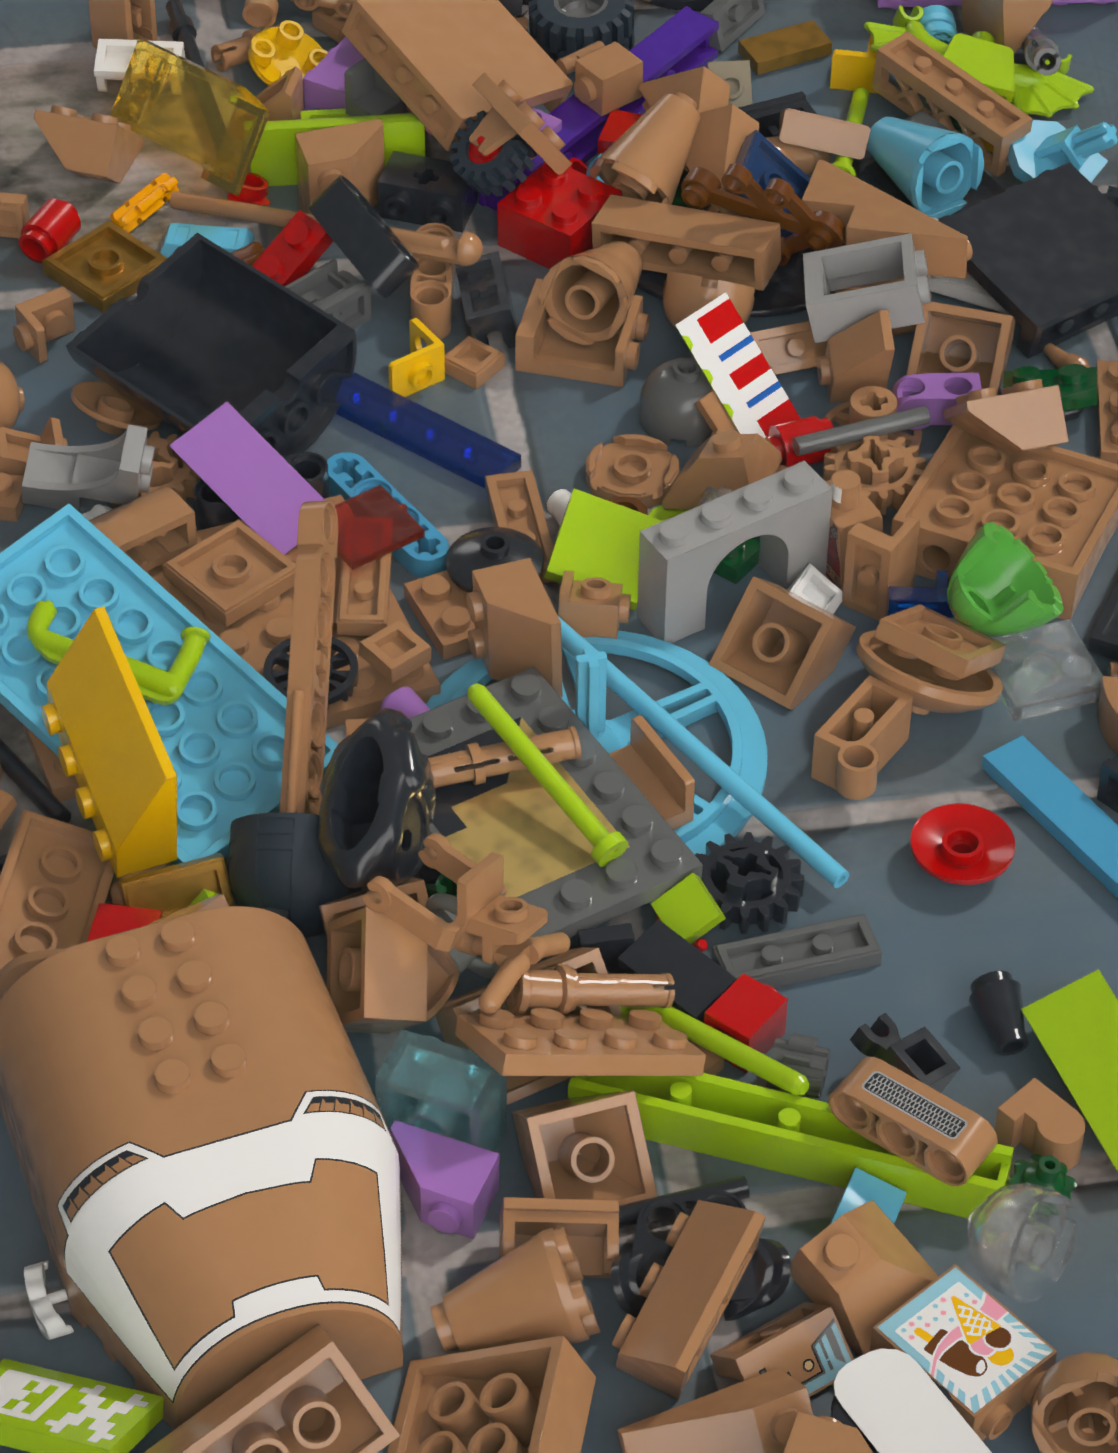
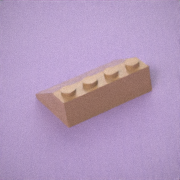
[387,1335,596,1453]

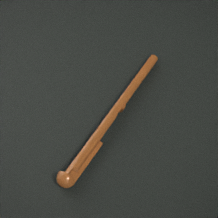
[170,191,483,266]

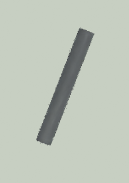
[792,406,930,456]

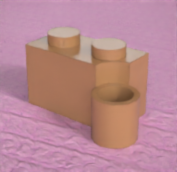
[811,675,913,800]

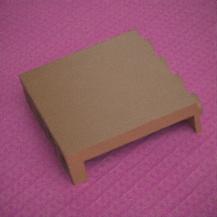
[341,0,574,151]

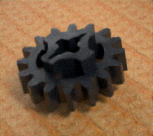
[695,832,804,934]

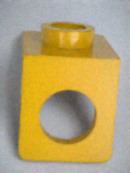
[388,318,445,401]

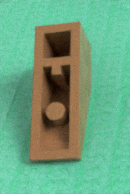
[617,1368,814,1453]

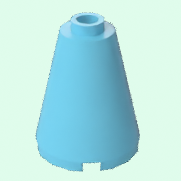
[867,117,984,218]

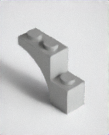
[22,424,155,512]

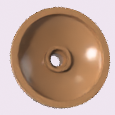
[856,630,1003,715]

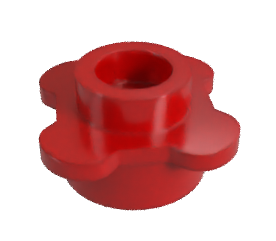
[225,172,270,207]

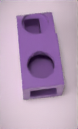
[892,373,982,430]

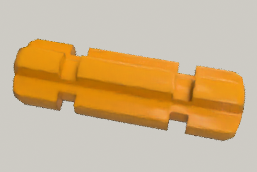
[110,173,179,233]

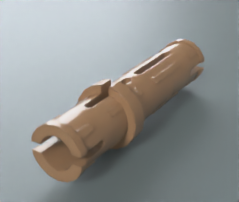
[428,726,581,788]

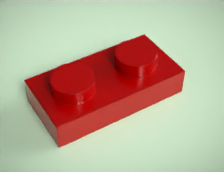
[252,210,334,286]

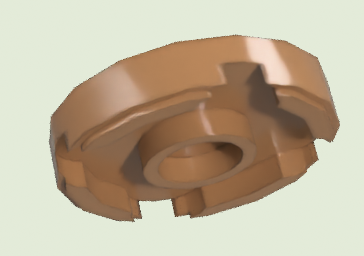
[586,434,679,508]

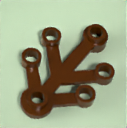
[681,163,845,266]

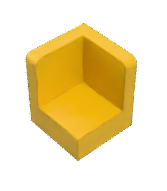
[830,35,879,94]

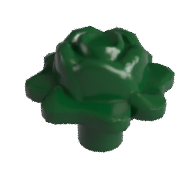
[1008,1154,1077,1214]

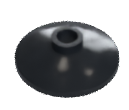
[446,527,544,593]

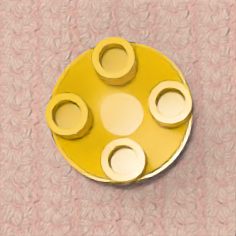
[248,20,328,95]

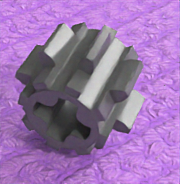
[766,1033,830,1098]

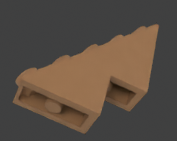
[639,66,759,218]
[802,160,973,279]

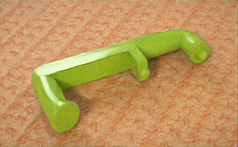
[26,600,211,705]

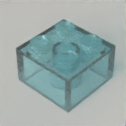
[375,1029,507,1152]

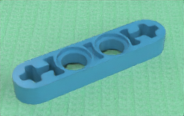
[327,452,449,578]

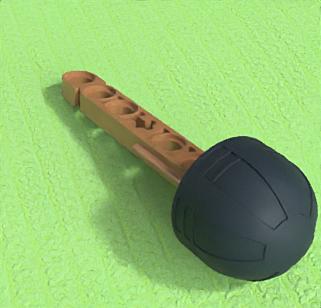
[228,501,362,938]

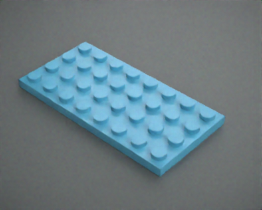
[0,503,338,865]

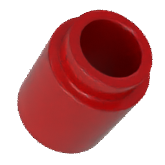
[18,198,81,263]
[764,416,834,467]

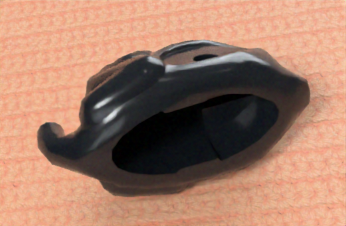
[316,708,436,889]

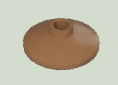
[71,381,162,435]

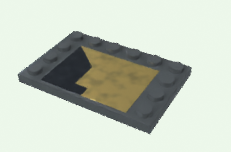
[410,667,703,938]

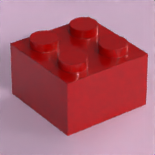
[497,162,622,269]

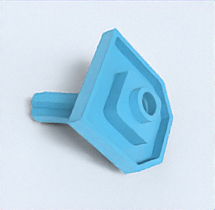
[1008,120,1118,183]

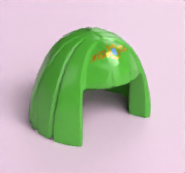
[947,522,1064,637]

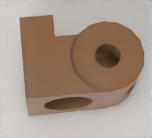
[995,1078,1085,1171]

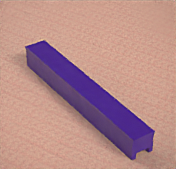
[479,6,719,211]

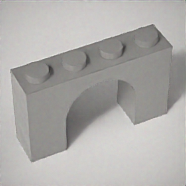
[637,461,833,643]

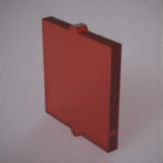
[335,485,425,570]

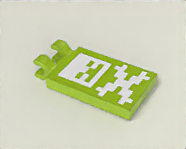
[0,1358,164,1453]

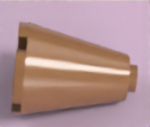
[590,92,701,205]
[539,241,643,345]

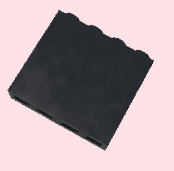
[938,162,1118,358]

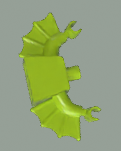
[864,5,1094,118]

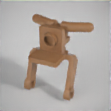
[363,833,570,1014]

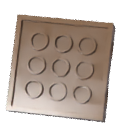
[890,424,1118,621]

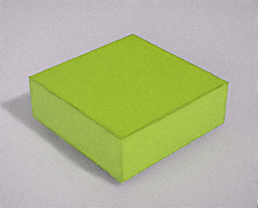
[650,873,726,944]

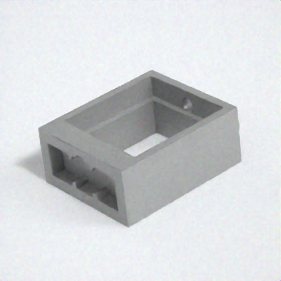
[803,233,931,343]

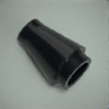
[969,971,1029,1056]

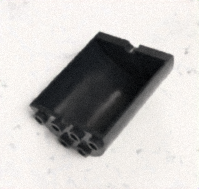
[66,233,357,457]

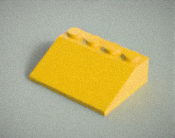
[41,606,177,878]

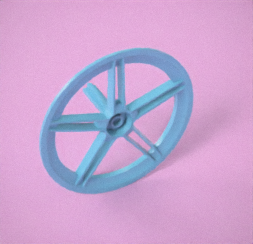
[426,630,767,855]

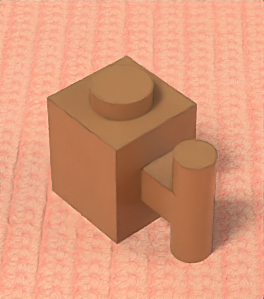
[556,41,643,116]

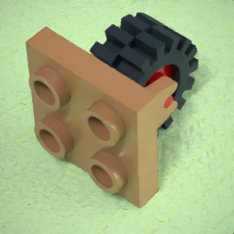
[450,72,572,197]

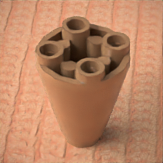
[430,1227,600,1352]

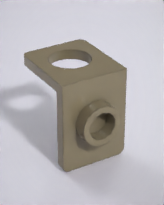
[705,60,753,107]

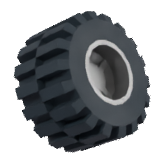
[528,0,635,77]

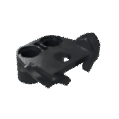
[611,1191,791,1321]

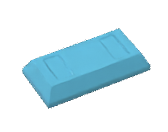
[160,223,254,258]

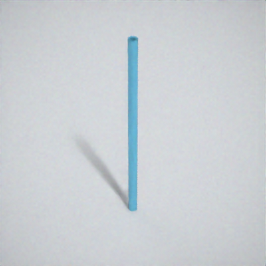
[558,616,849,888]

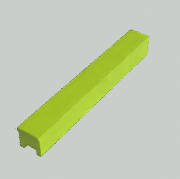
[568,1073,1014,1226]

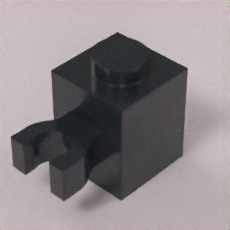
[850,1013,961,1093]

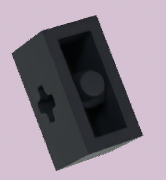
[377,151,478,233]

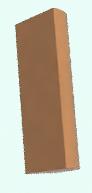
[88,486,197,572]

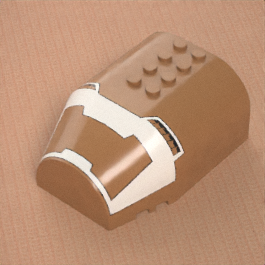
[0,906,403,1430]

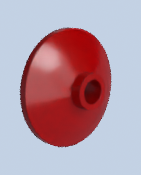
[910,803,1015,885]

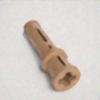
[506,965,675,1014]

